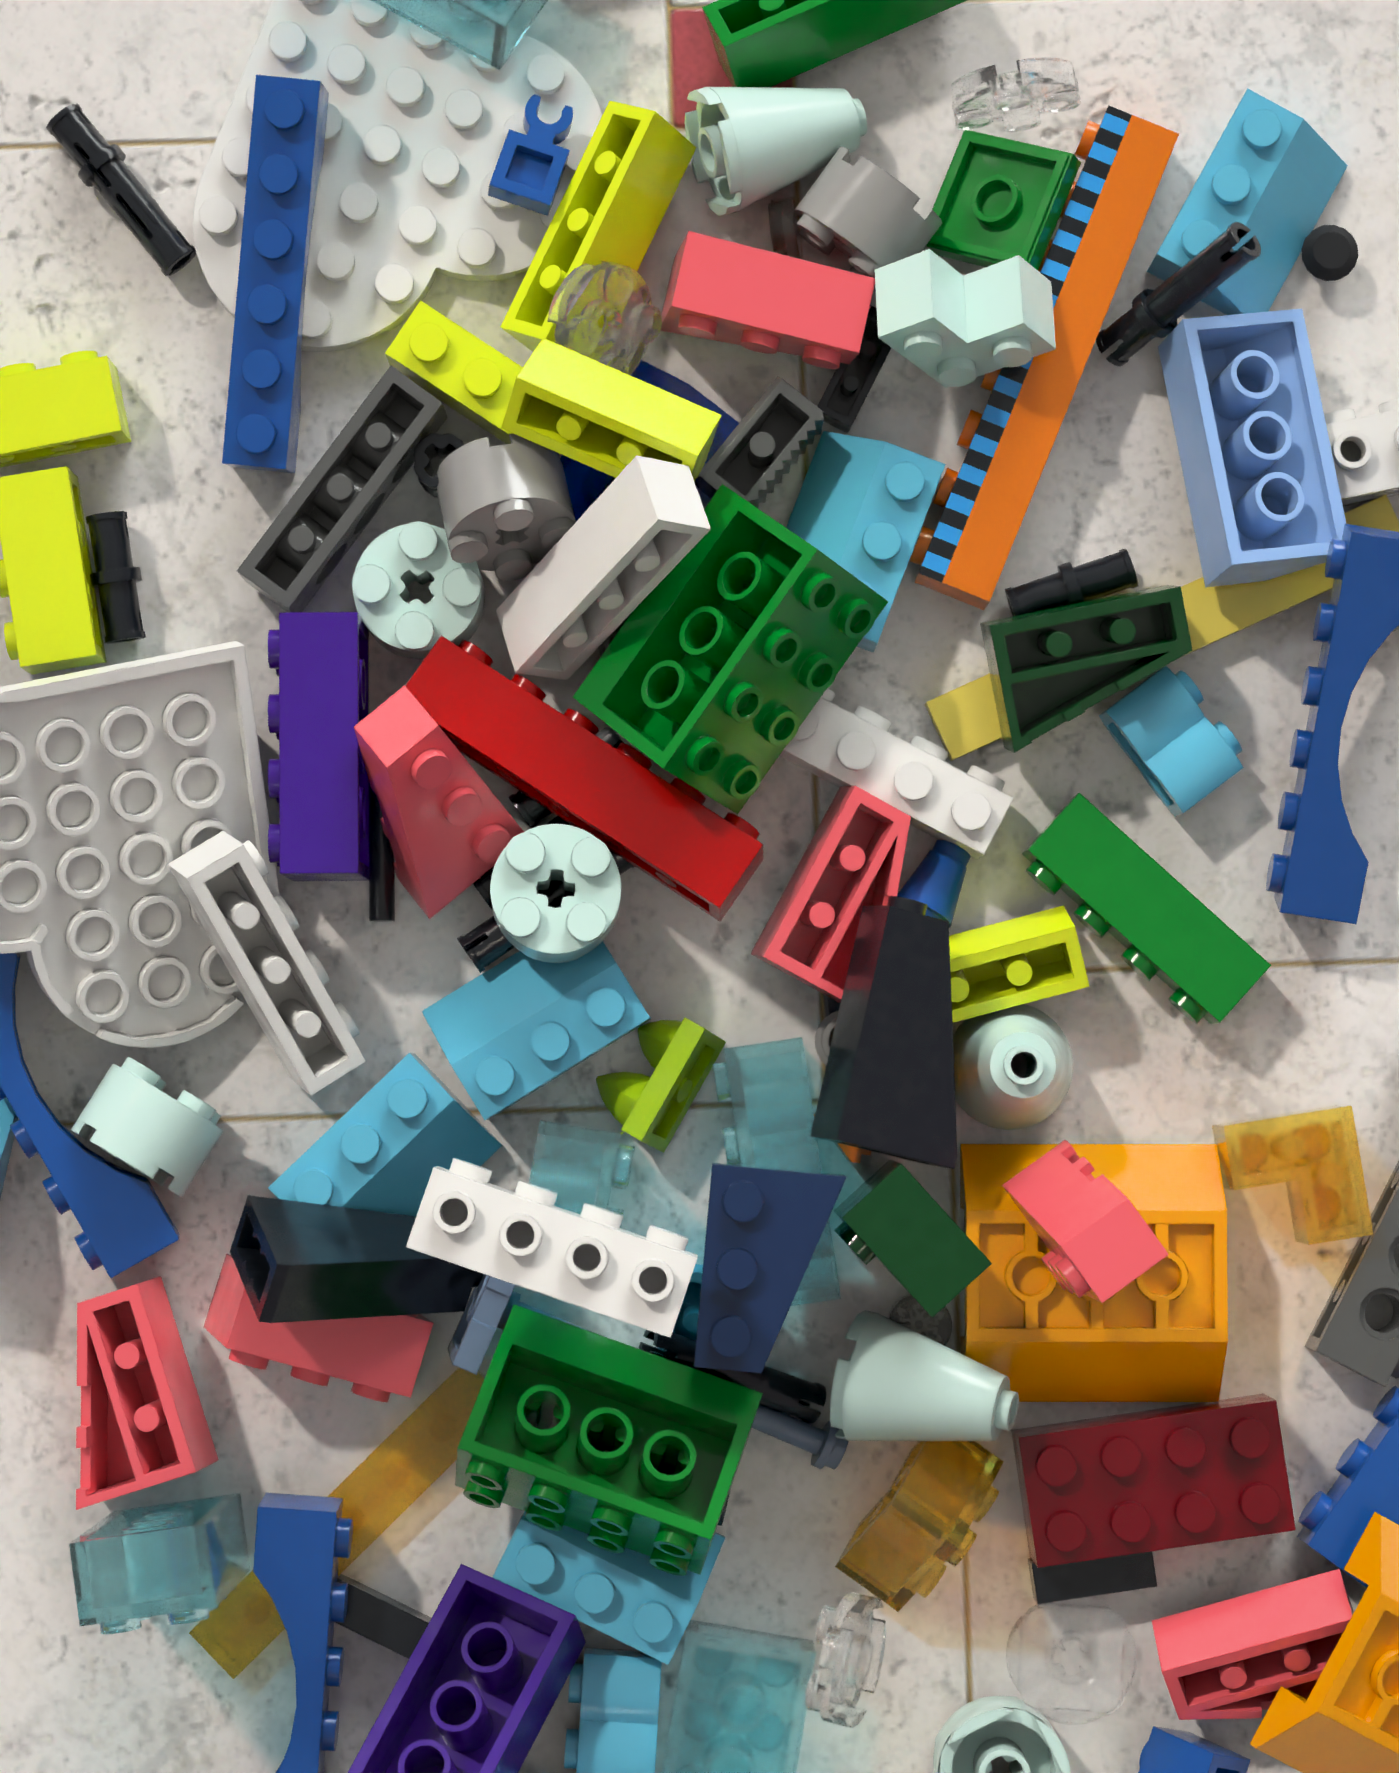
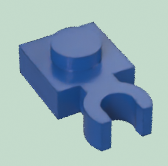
[488,94,573,216]

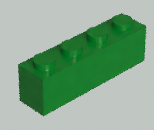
[702,0,967,87]
[1022,793,1271,1024]

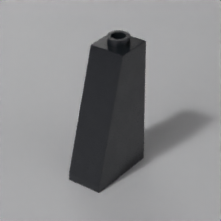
[810,896,957,1169]
[230,1195,483,1323]

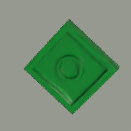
[923,129,1081,270]

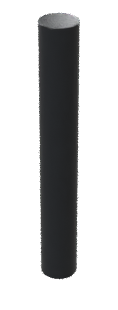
[369,782,395,922]

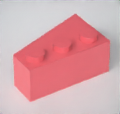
[658,231,875,369]
[204,1254,434,1402]
[76,1276,219,1510]
[1152,1569,1354,1720]

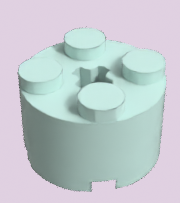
[352,521,485,659]
[490,824,621,963]
[71,1057,223,1197]
[933,1696,1070,1773]

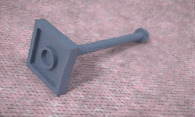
[447,1274,848,1470]

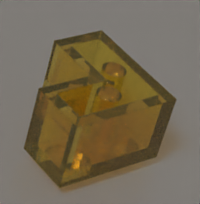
[1212,1105,1373,1245]
[835,1441,1004,1612]

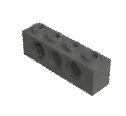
[237,365,448,612]
[1305,1161,1399,1387]

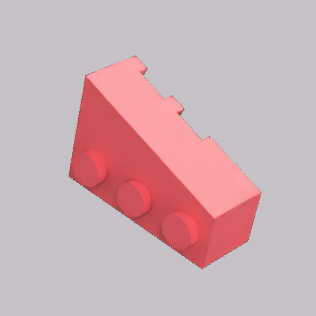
[354,685,524,919]
[751,786,911,1003]
[1002,1140,1169,1303]

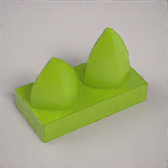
[596,1017,726,1153]

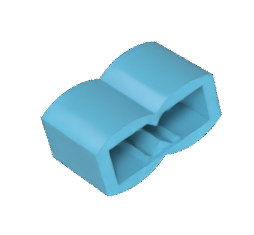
[1099,666,1244,817]
[564,1648,662,1773]

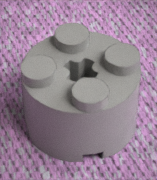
[795,147,942,291]
[437,434,576,581]

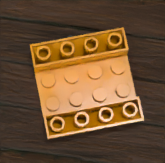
[960,1144,1228,1402]
[1250,1512,1399,1773]

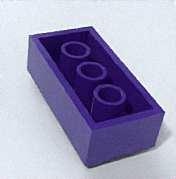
[268,612,369,881]
[348,1564,586,1773]

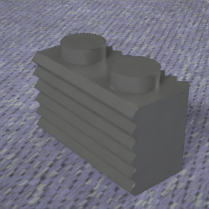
[697,376,824,508]

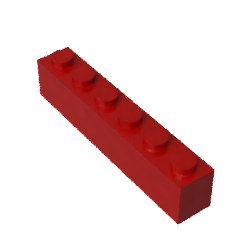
[405,635,763,922]

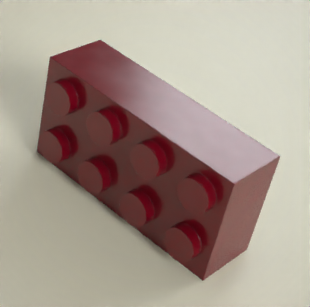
[1011,1394,1296,1568]

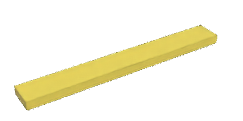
[924,495,1399,761]

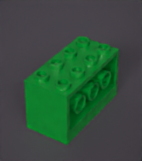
[573,484,888,814]
[455,1304,763,1576]

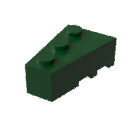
[980,585,1192,753]
[834,1160,992,1318]

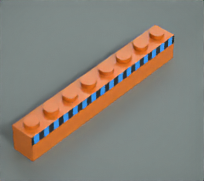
[909,105,1179,610]

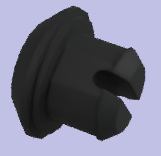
[1301,225,1358,281]

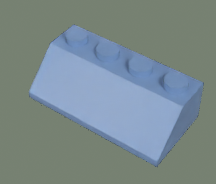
[1158,308,1346,588]

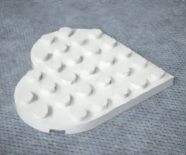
[192,0,602,352]
[0,641,280,1048]

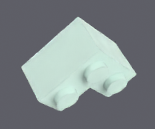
[875,249,1056,388]

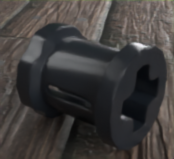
[414,433,465,498]

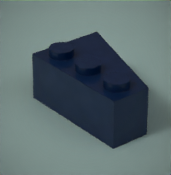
[694,1163,847,1373]

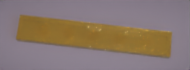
[189,1367,485,1679]

